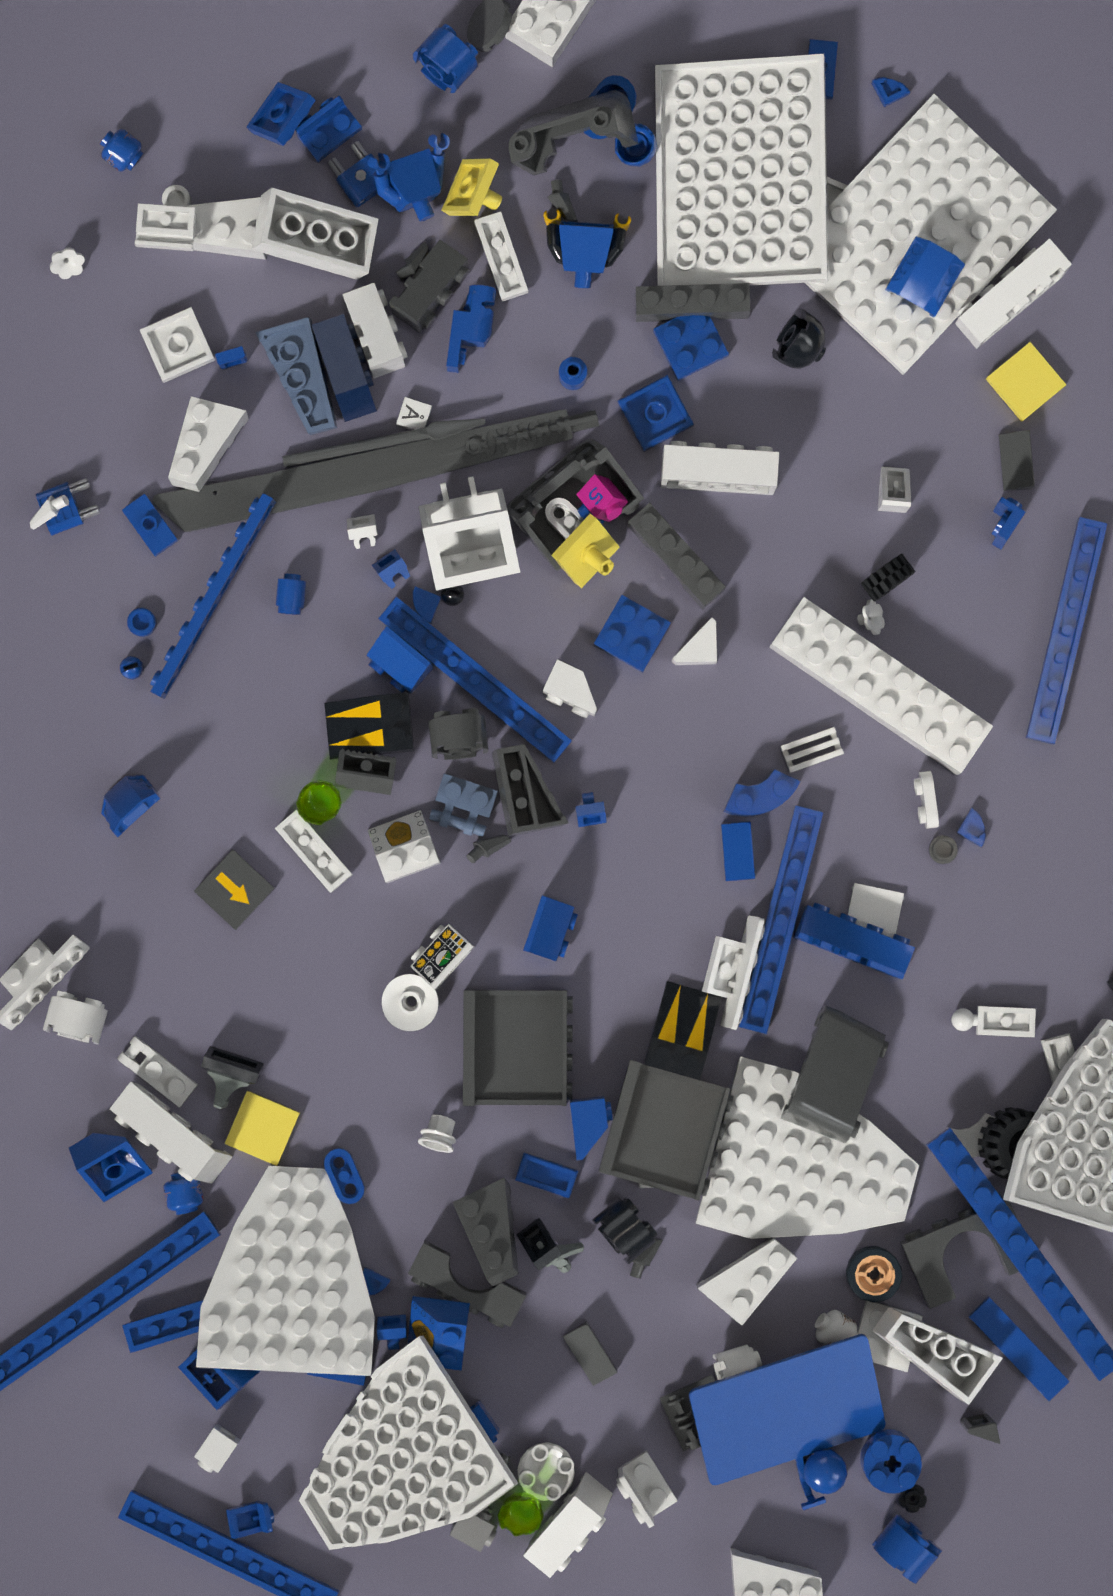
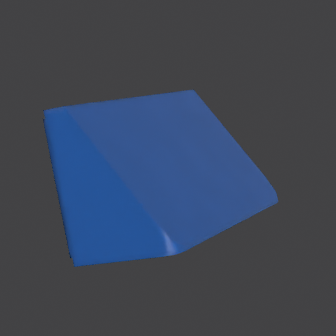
[721,822,755,881]

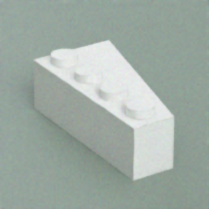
[955,238,1072,349]
[110,1082,233,1184]
[872,1307,1003,1405]

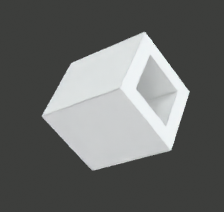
[194,1424,241,1473]

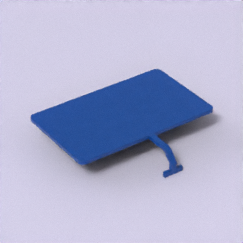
[689,1334,886,1510]

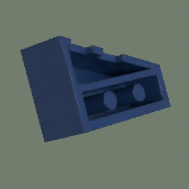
[312,314,377,422]

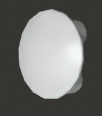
[517,1442,575,1501]

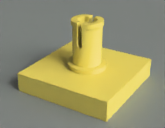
[441,158,502,216]
[551,514,620,589]

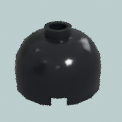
[772,310,826,369]

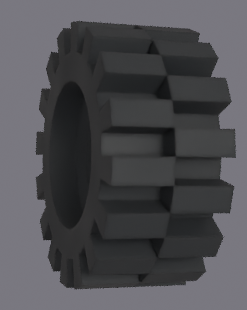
[861,553,916,602]

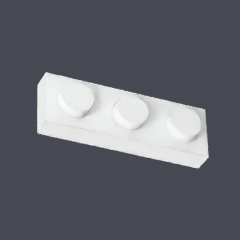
[474,211,528,302]
[275,810,353,893]

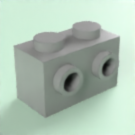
[450,1506,498,1552]

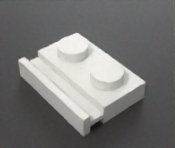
[135,203,196,251]

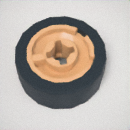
[846,1246,902,1303]

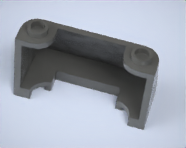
[509,90,639,176]
[507,439,644,571]
[781,1005,889,1143]

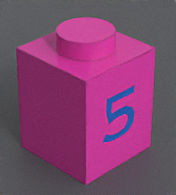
[576,474,628,522]

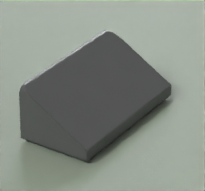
[998,430,1035,491]
[563,1321,618,1386]
[960,1413,1000,1444]

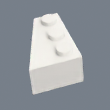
[342,283,408,379]
[168,396,249,492]
[696,1238,797,1325]
[523,1472,613,1578]
[730,1548,823,1596]

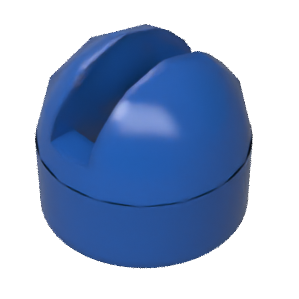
[120,656,144,680]

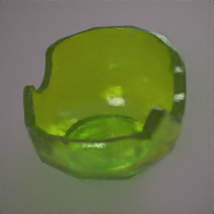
[296,780,342,825]
[498,1492,544,1536]

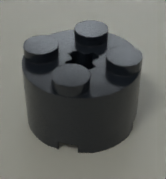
[592,1197,657,1264]

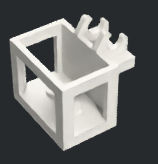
[418,476,520,590]

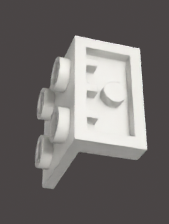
[616,1450,678,1528]

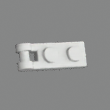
[117,1036,198,1108]

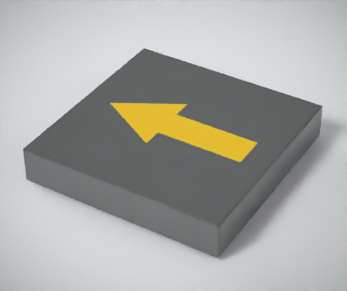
[194,850,275,930]

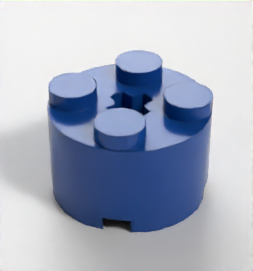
[413,24,478,93]
[860,1429,922,1494]
[872,1514,942,1584]

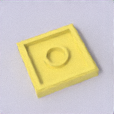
[986,342,1066,422]
[224,1091,300,1166]

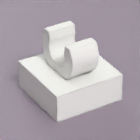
[347,514,377,549]

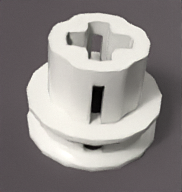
[418,1115,456,1153]

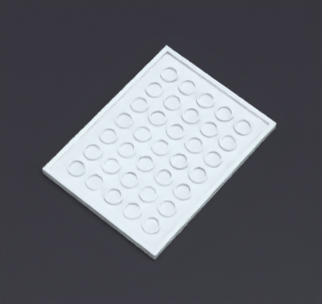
[655,54,828,286]
[805,94,1057,375]

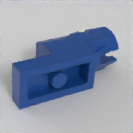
[446,285,496,373]

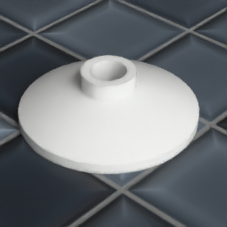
[382,974,439,1031]

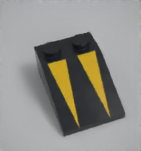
[324,692,415,760]
[644,981,722,1080]

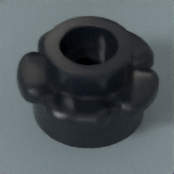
[898,1484,927,1513]

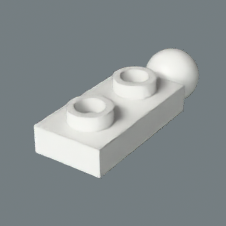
[951,1006,1036,1037]

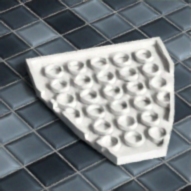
[1003,1019,1113,1233]
[695,1056,919,1239]
[196,1166,375,1376]
[299,1335,518,1550]

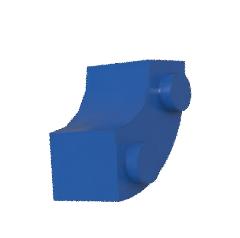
[723,769,801,817]

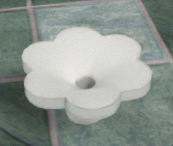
[50,247,85,279]
[857,599,885,635]

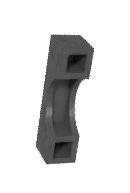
[635,283,750,322]
[628,502,726,610]
[408,1240,526,1328]

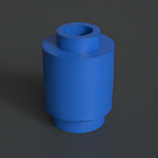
[559,357,587,390]
[276,573,306,615]

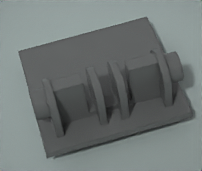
[660,1375,715,1451]

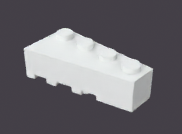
[181,197,267,260]

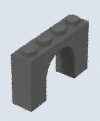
[900,1200,1019,1309]

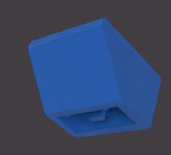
[178,1350,261,1410]

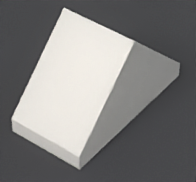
[878,467,911,513]
[672,618,717,665]

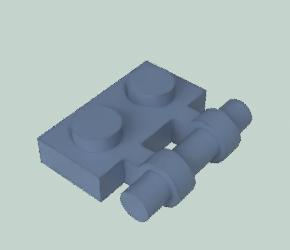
[429,773,498,837]

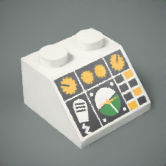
[410,924,475,990]

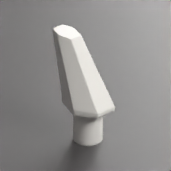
[30,495,69,530]

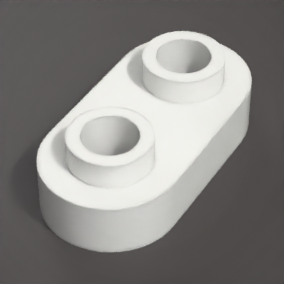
[545,498,584,540]
[914,771,939,829]

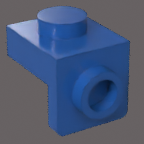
[226,1501,274,1539]

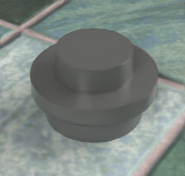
[929,835,958,864]

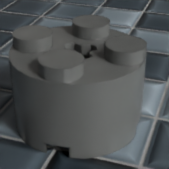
[428,708,489,760]

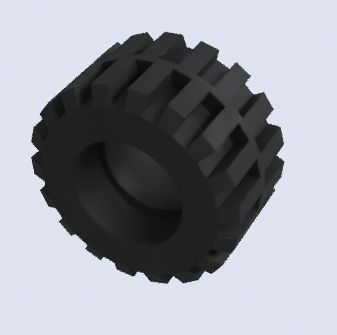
[978,1107,1035,1180]

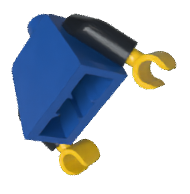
[543,209,631,288]

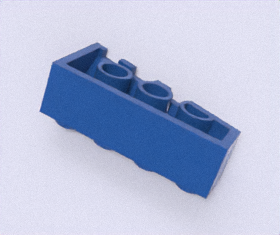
[793,902,915,980]

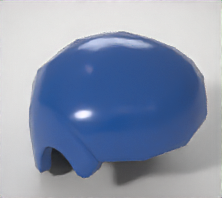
[615,123,657,167]
[804,1449,848,1494]

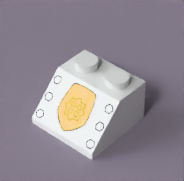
[368,810,441,883]

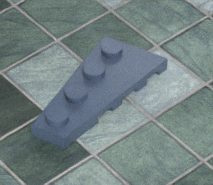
[255,317,338,435]

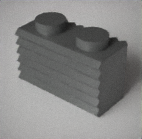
[334,749,396,795]

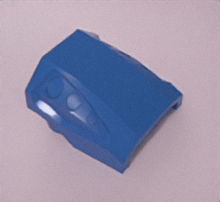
[885,236,965,318]
[101,775,161,837]

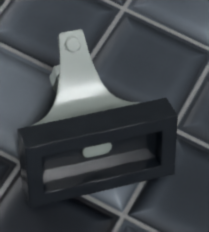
[201,1046,264,1109]
[516,1218,584,1273]

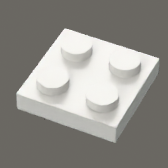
[140,307,215,383]
[857,1301,923,1372]

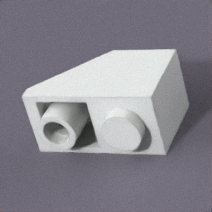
[543,660,597,718]

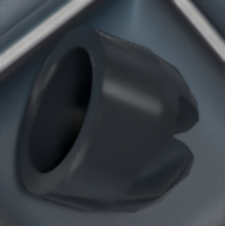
[441,586,464,606]

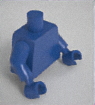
[368,133,450,222]

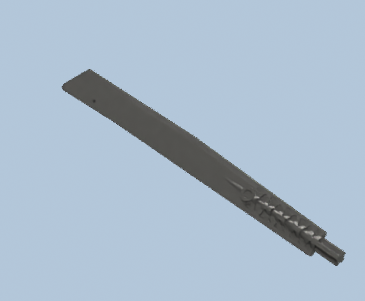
[153,409,599,532]

